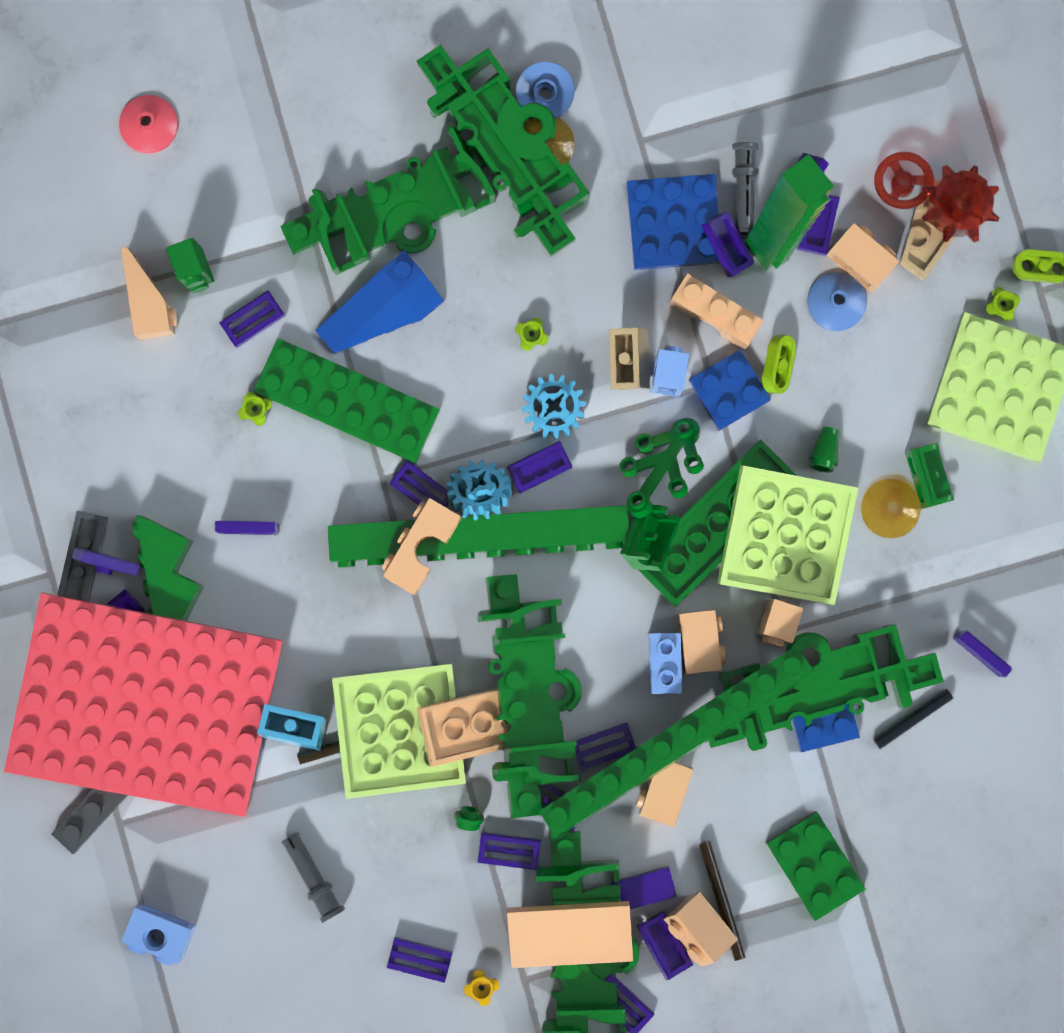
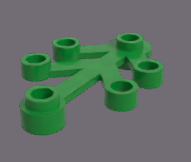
[619,418,704,518]

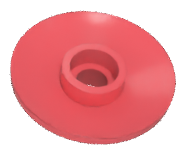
[119,95,178,154]

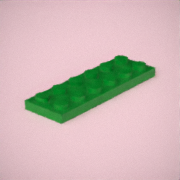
[253,338,440,464]
[637,439,797,607]

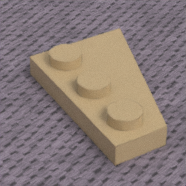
[899,173,976,281]

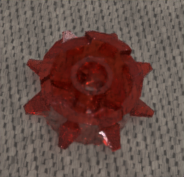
[921,165,1000,243]

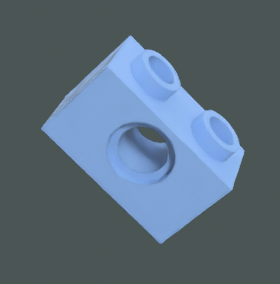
[650,346,689,397]
[648,633,682,694]
[121,903,196,965]

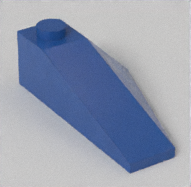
[315,250,444,354]

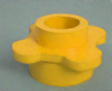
[464,969,500,1006]

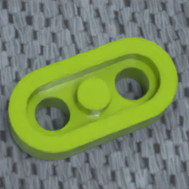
[1012,249,1064,284]
[762,335,796,394]

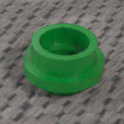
[454,806,484,831]

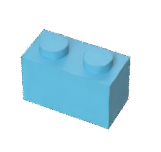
[257,704,327,751]

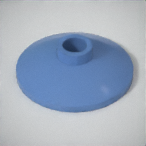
[516,62,575,120]
[807,272,867,331]

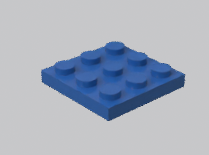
[626,174,720,270]

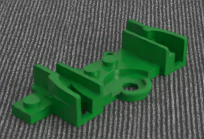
[416,44,590,257]
[280,125,496,275]
[477,574,582,818]
[709,624,944,751]
[536,831,639,1033]

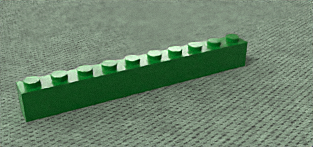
[745,154,834,270]
[327,505,629,568]
[539,645,816,837]

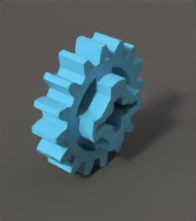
[522,374,586,439]
[446,460,512,520]

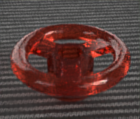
[874,152,934,209]

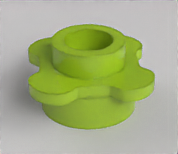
[986,287,1020,321]
[515,317,548,351]
[238,392,272,426]

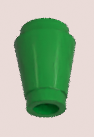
[809,426,840,473]

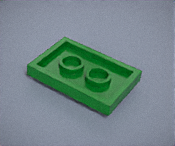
[766,811,866,921]

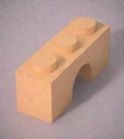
[669,273,764,351]
[382,498,462,596]

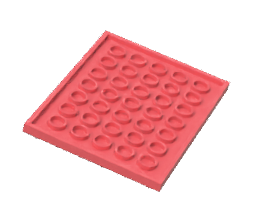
[4,592,283,817]

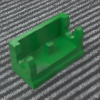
[905,443,954,510]
[620,505,680,571]

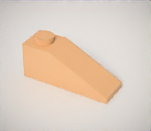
[121,247,178,340]

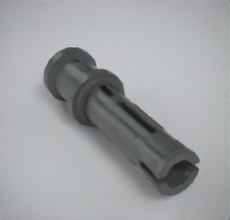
[732,142,759,234]
[281,832,345,923]

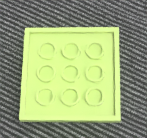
[926,312,1064,463]
[717,465,858,605]
[332,664,466,799]

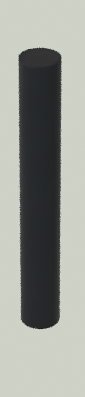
[873,689,954,749]

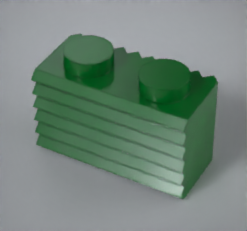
[165,238,215,293]

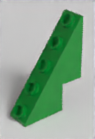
[132,515,204,621]

